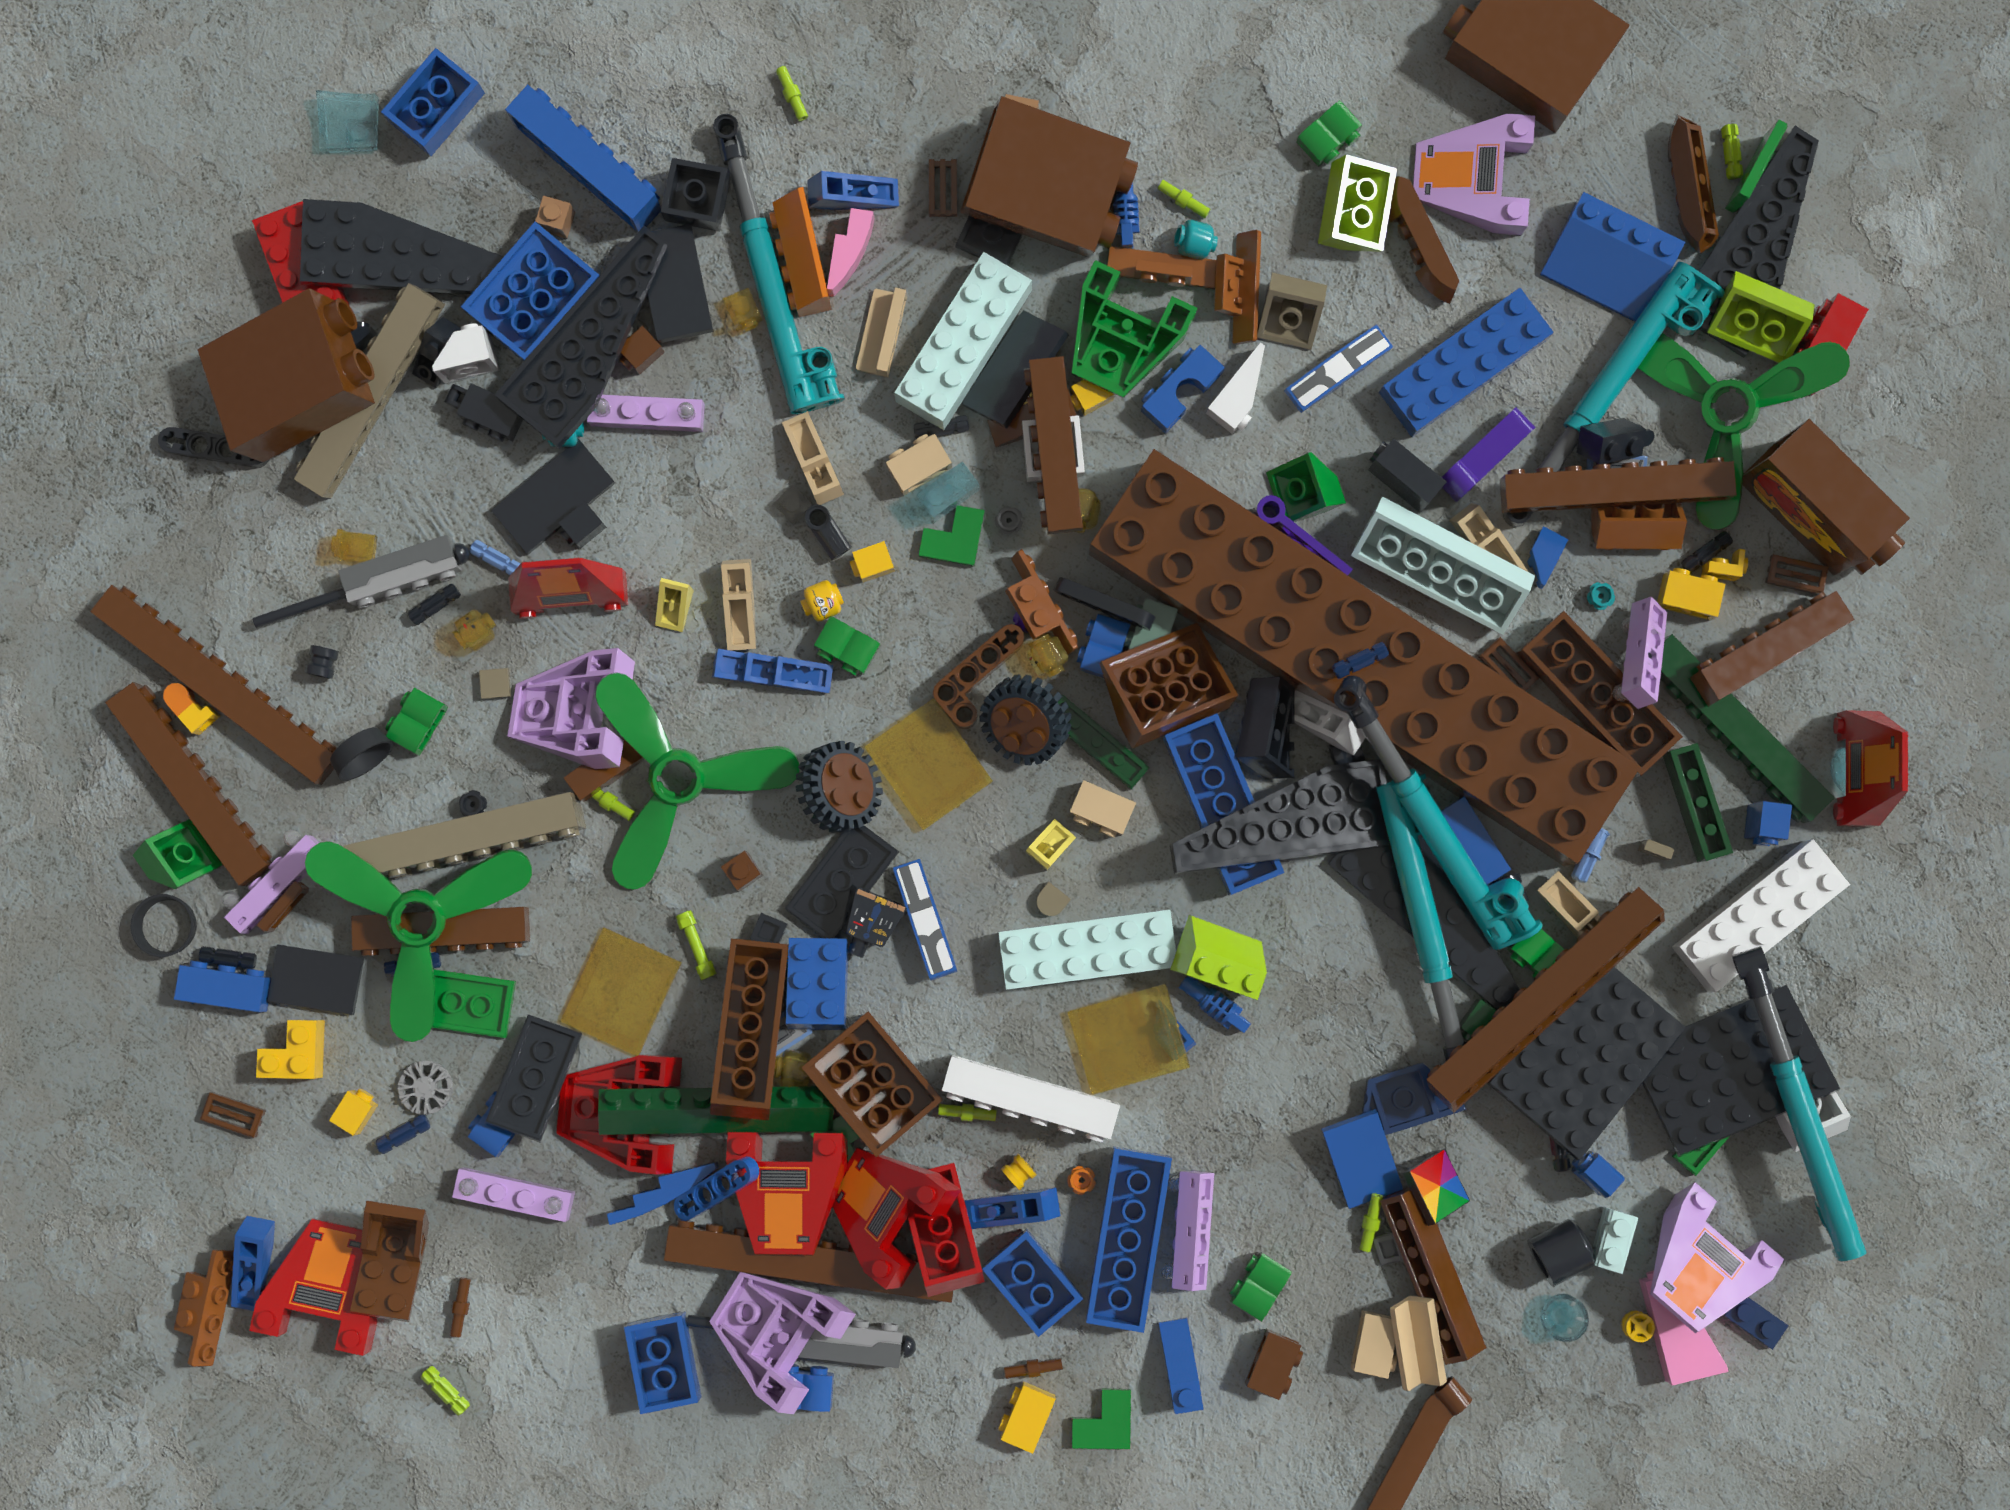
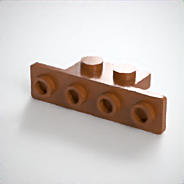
[1214,230,1261,345]
[1107,247,1216,289]
[1005,549,1078,656]
[174,1250,234,1367]

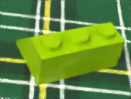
[1318,155,1397,252]
[1707,271,1815,363]
[1170,915,1267,1000]

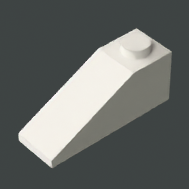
[1206,342,1265,435]
[1295,690,1366,755]

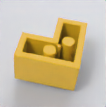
[256,1020,325,1079]

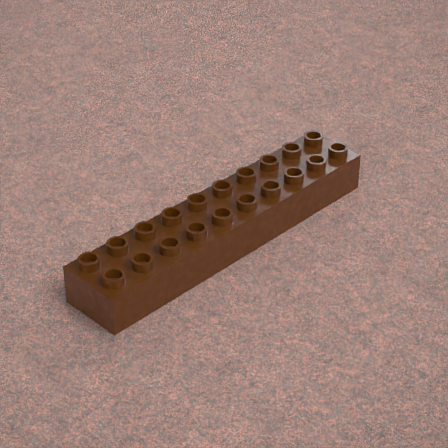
[1088,449,1641,866]

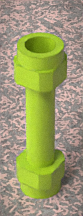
[675,910,717,980]

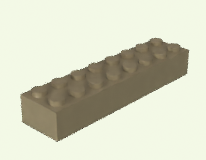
[343,792,586,879]

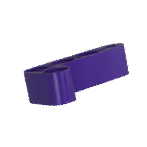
[1442,407,1536,503]

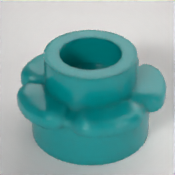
[1587,582,1615,610]

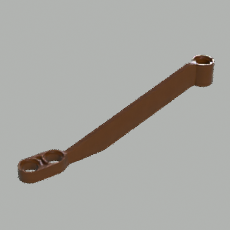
[1366,1376,1472,1510]

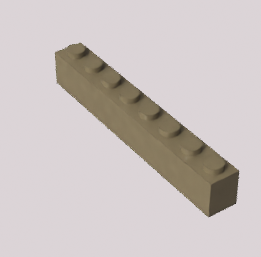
[294,283,445,498]

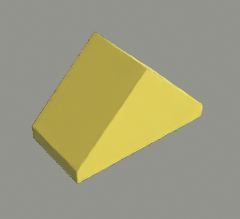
[655,578,694,632]
[1026,819,1076,870]

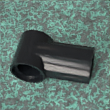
[805,505,852,561]

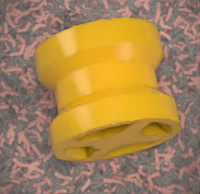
[1001,1154,1037,1190]
[1621,1310,1655,1342]

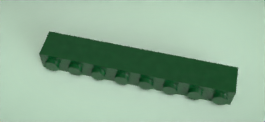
[1660,634,1835,823]
[598,1086,834,1135]

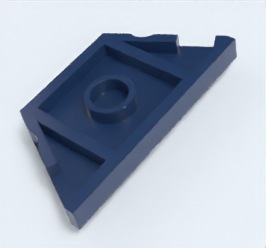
[1362,1062,1466,1135]

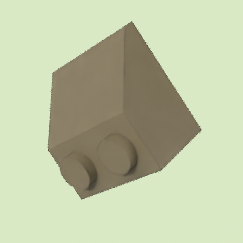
[1257,272,1327,350]

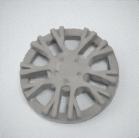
[398,1061,453,1115]

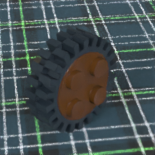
[979,674,1071,766]
[795,741,883,833]

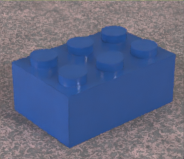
[381,48,485,156]
[786,938,848,1030]
[982,1228,1083,1337]
[624,1311,702,1414]

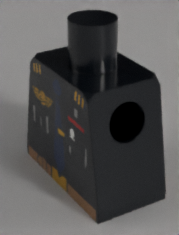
[842,884,907,958]

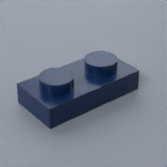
[1723,1297,1789,1350]

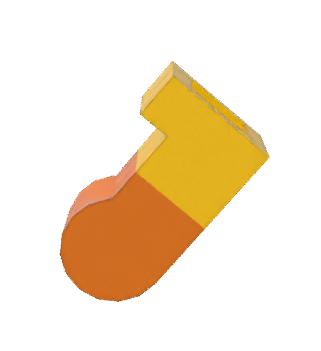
[163,683,221,735]

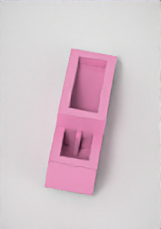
[827,208,875,296]

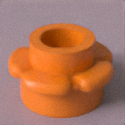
[1067,1166,1096,1195]

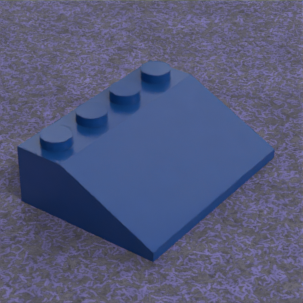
[1540,192,1685,322]
[461,222,600,362]

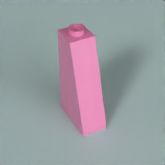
[1639,1270,1729,1386]

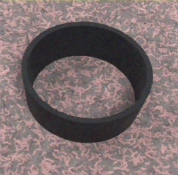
[330,727,393,781]
[131,894,197,957]

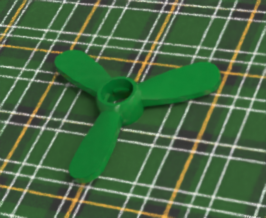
[1638,333,1850,529]
[595,672,799,890]
[305,841,532,1042]

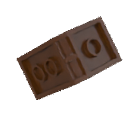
[350,1201,429,1322]

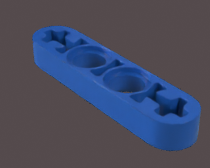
[674,1156,759,1221]

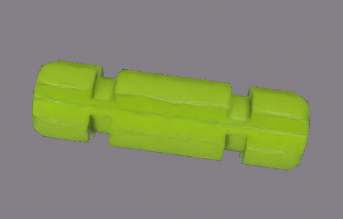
[1721,124,1743,180]
[421,1366,470,1416]

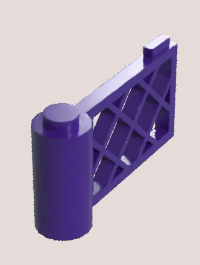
[1253,495,1353,575]

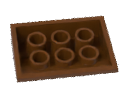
[1100,623,1238,749]
[801,1011,943,1157]

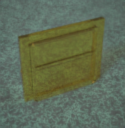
[864,698,993,831]
[560,927,682,1056]
[1068,984,1190,1095]

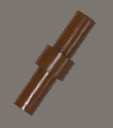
[450,1277,471,1338]
[1004,1358,1063,1379]

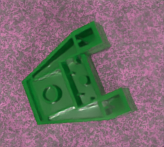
[1072,260,1198,398]

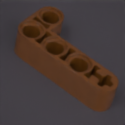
[933,624,1024,729]

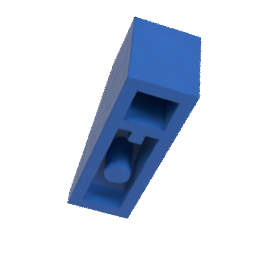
[807,171,899,210]
[965,1187,1061,1229]
[231,1216,275,1311]
[1159,1317,1204,1414]

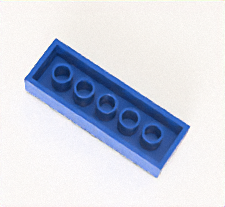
[505,84,661,232]
[1379,288,1554,437]
[1163,713,1285,896]
[1085,1146,1172,1333]

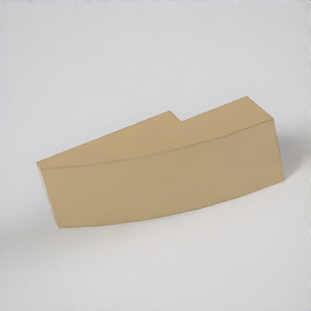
[782,411,844,505]
[1449,503,1528,572]
[721,559,756,650]
[1537,871,1601,938]

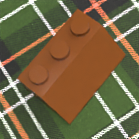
[1591,503,1687,550]

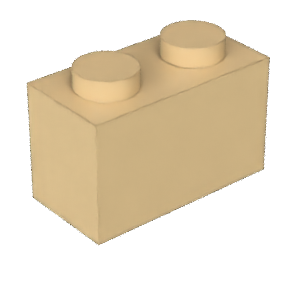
[886,434,953,496]
[1070,780,1136,838]
[1350,1310,1397,1379]

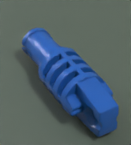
[1113,183,1140,249]
[1178,976,1251,1033]

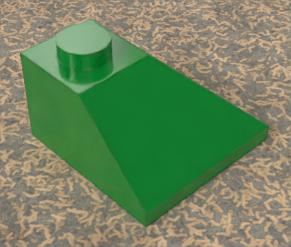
[1266,452,1346,522]
[133,819,223,889]

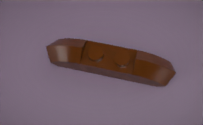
[1668,114,1719,253]
[1388,176,1459,304]

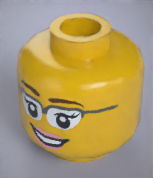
[800,580,844,622]

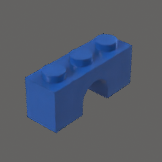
[1141,345,1225,434]

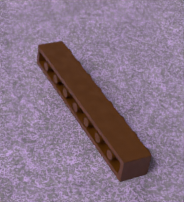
[1499,457,1737,513]
[105,682,272,887]

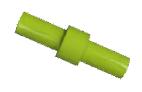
[776,66,809,121]
[1157,180,1211,219]
[592,790,635,821]
[938,1103,997,1122]
[1359,1193,1383,1252]

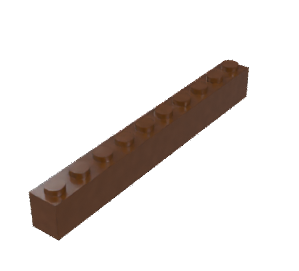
[90,585,337,785]
[1426,887,1665,1113]
[664,1219,954,1303]

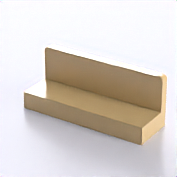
[856,288,907,378]
[1390,1296,1447,1391]

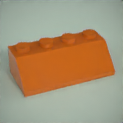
[769,187,832,317]

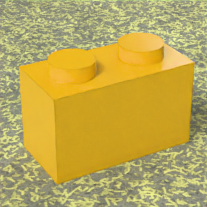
[1657,568,1726,620]
[998,1381,1056,1454]

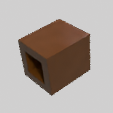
[619,326,665,375]
[721,850,764,891]

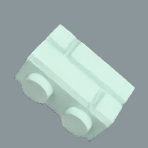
[1593,1207,1638,1274]

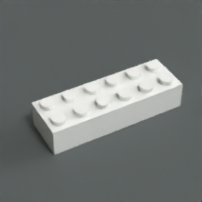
[1672,839,1850,992]
[942,1055,1120,1143]

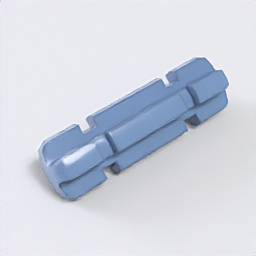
[469,540,520,575]

